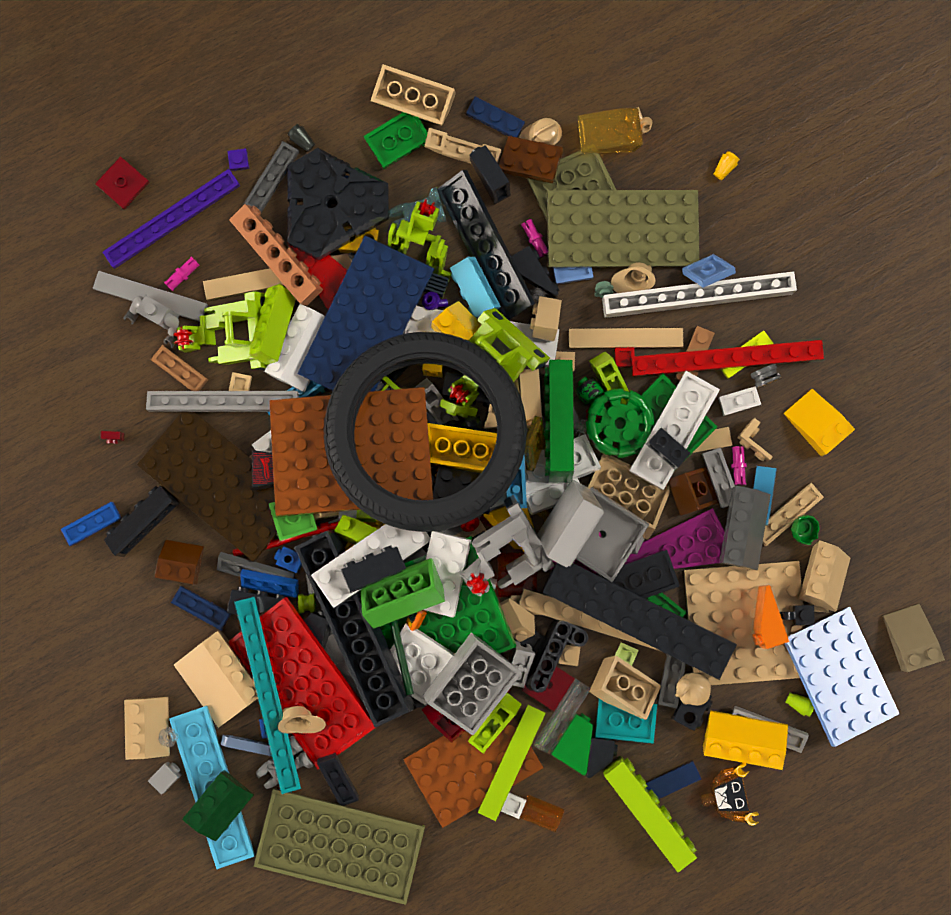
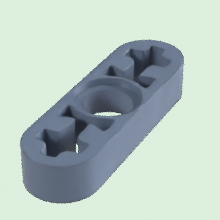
[221,735,272,756]

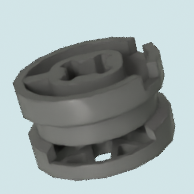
[750,364,781,388]

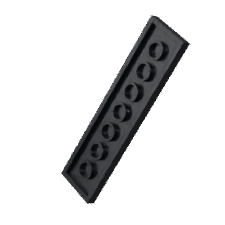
[437,170,535,321]

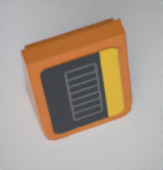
[406,610,427,631]

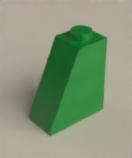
[550,713,593,776]

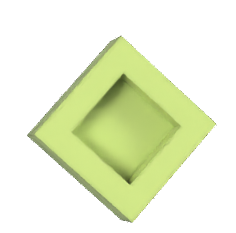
[615,642,639,666]

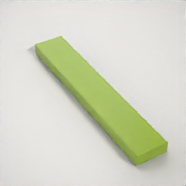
[478,705,546,821]

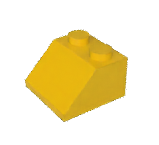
[431,301,482,341]

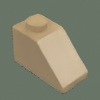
[499,598,535,642]

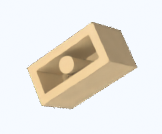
[530,296,562,341]

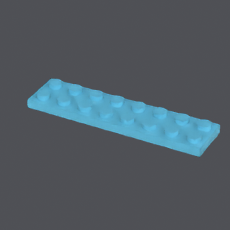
[169,706,255,869]

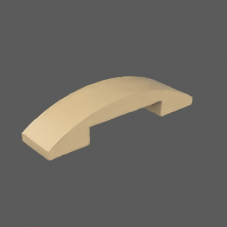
[424,128,501,163]

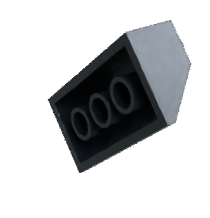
[104,486,180,557]

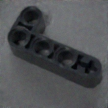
[525,620,588,693]

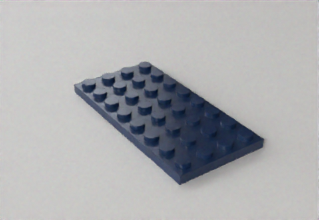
[297,236,434,392]

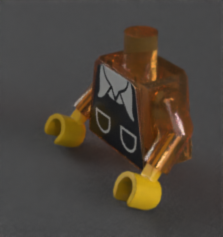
[701,763,759,825]

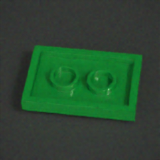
[364,112,428,169]

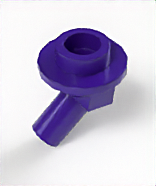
[422,292,448,310]

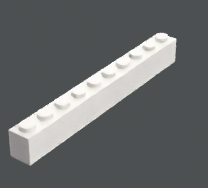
[602,272,797,318]

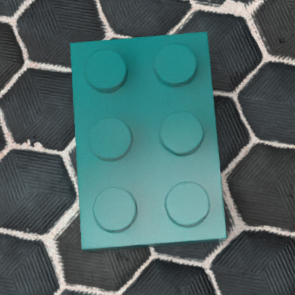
[595,699,657,744]

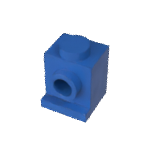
[274,547,302,574]

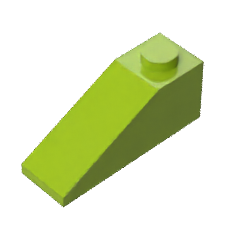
[589,352,629,405]
[334,515,378,545]
[468,693,521,753]

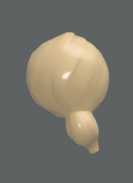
[675,672,711,706]

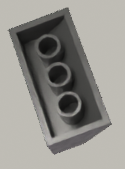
[719,486,771,570]

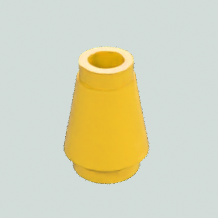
[713,151,740,180]

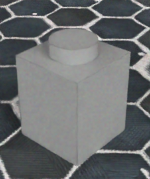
[148,762,182,795]

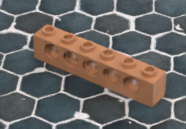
[229,204,323,305]

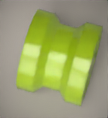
[298,593,316,613]

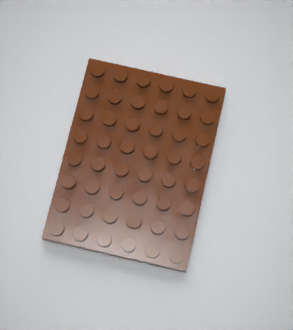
[269,387,433,517]

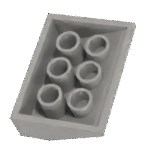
[422,633,522,735]

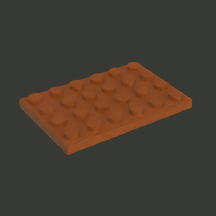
[403,717,543,828]

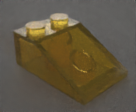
[578,108,643,153]

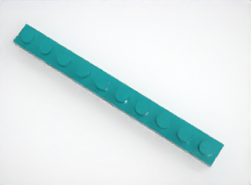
[235,597,301,794]

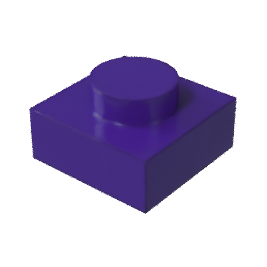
[227,148,249,171]

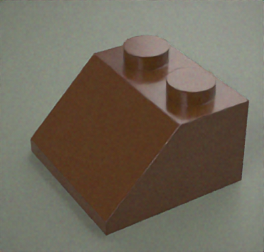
[668,467,719,516]
[155,540,204,584]

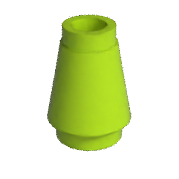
[785,692,814,717]

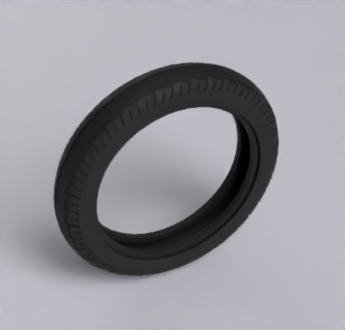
[324,332,527,532]

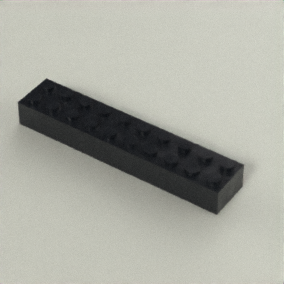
[295,530,417,728]
[541,562,737,680]

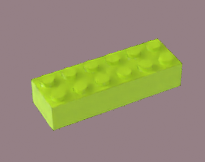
[603,756,697,872]

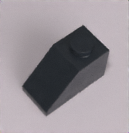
[586,736,618,778]

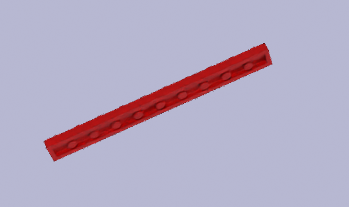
[631,340,824,377]

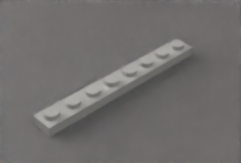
[146,391,299,412]

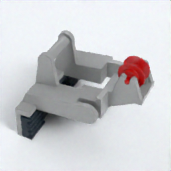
[460,495,555,596]

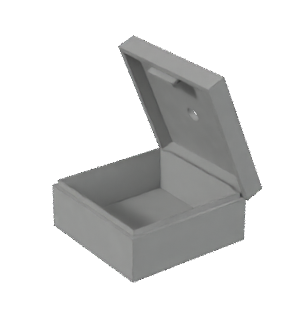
[537,479,650,582]

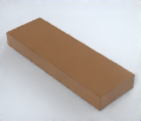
[151,345,208,391]

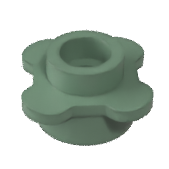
[594,281,614,298]

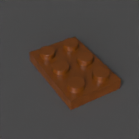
[499,136,563,183]

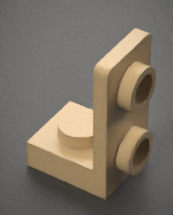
[737,418,772,461]

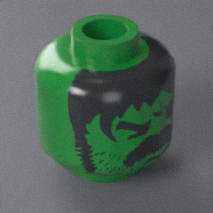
[576,377,604,405]

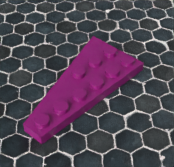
[625,508,724,569]

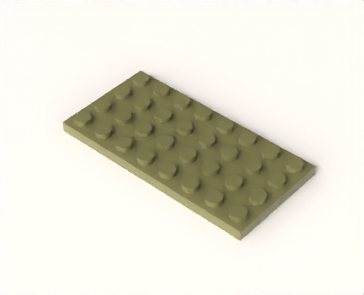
[547,190,699,268]
[253,788,425,905]

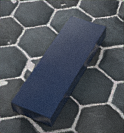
[171,586,231,631]
[646,760,701,799]

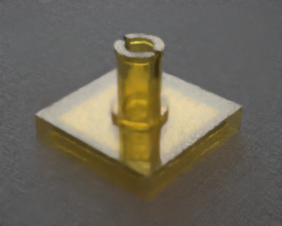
[524,416,545,471]

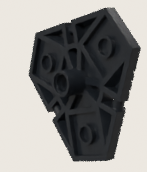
[288,148,389,260]

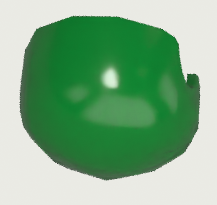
[791,515,820,545]

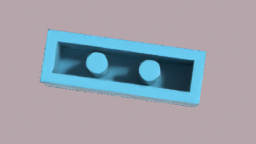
[450,257,501,318]

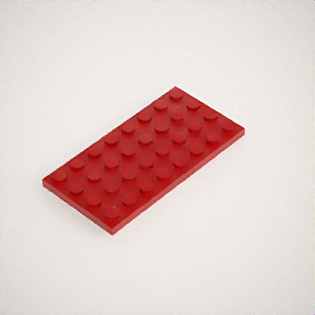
[228,597,375,770]

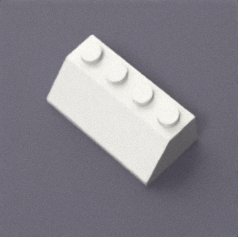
[264,304,325,392]

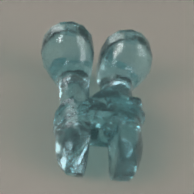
[389,187,446,229]

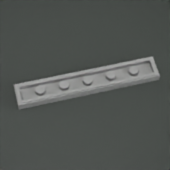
[93,271,208,322]

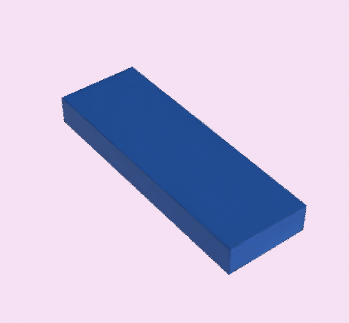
[61,502,122,546]
[240,569,299,598]

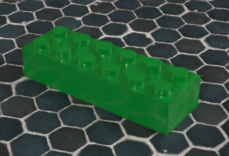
[544,360,574,483]

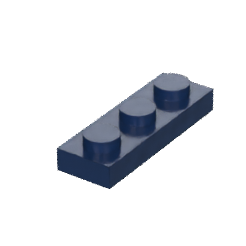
[466,97,525,138]

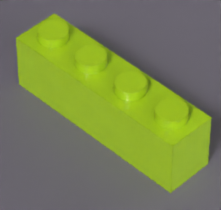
[249,284,296,365]

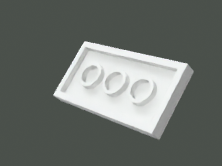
[424,531,471,617]

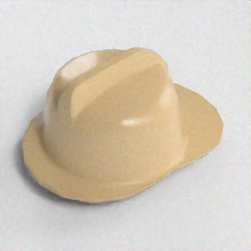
[519,118,562,145]
[611,262,655,293]
[278,706,326,733]

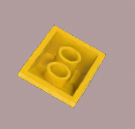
[783,389,855,456]

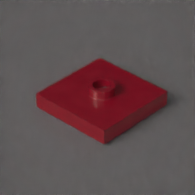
[95,156,150,210]
[522,660,575,711]

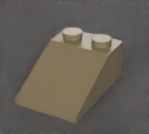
[882,604,945,672]

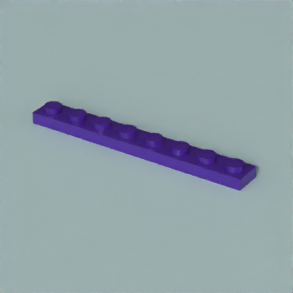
[102,169,240,269]

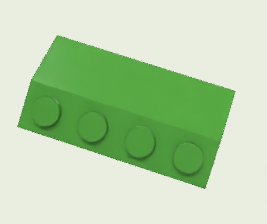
[361,558,445,629]

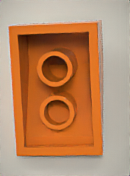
[752,585,789,649]

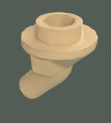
[632,107,653,134]

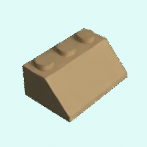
[799,541,850,612]
[124,697,170,760]

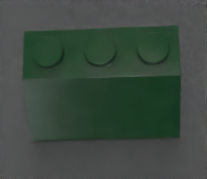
[182,770,254,841]

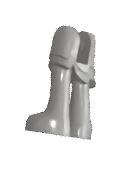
[256,736,314,789]

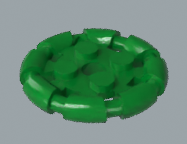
[586,388,654,458]

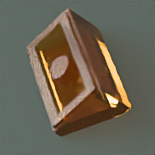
[519,795,564,832]

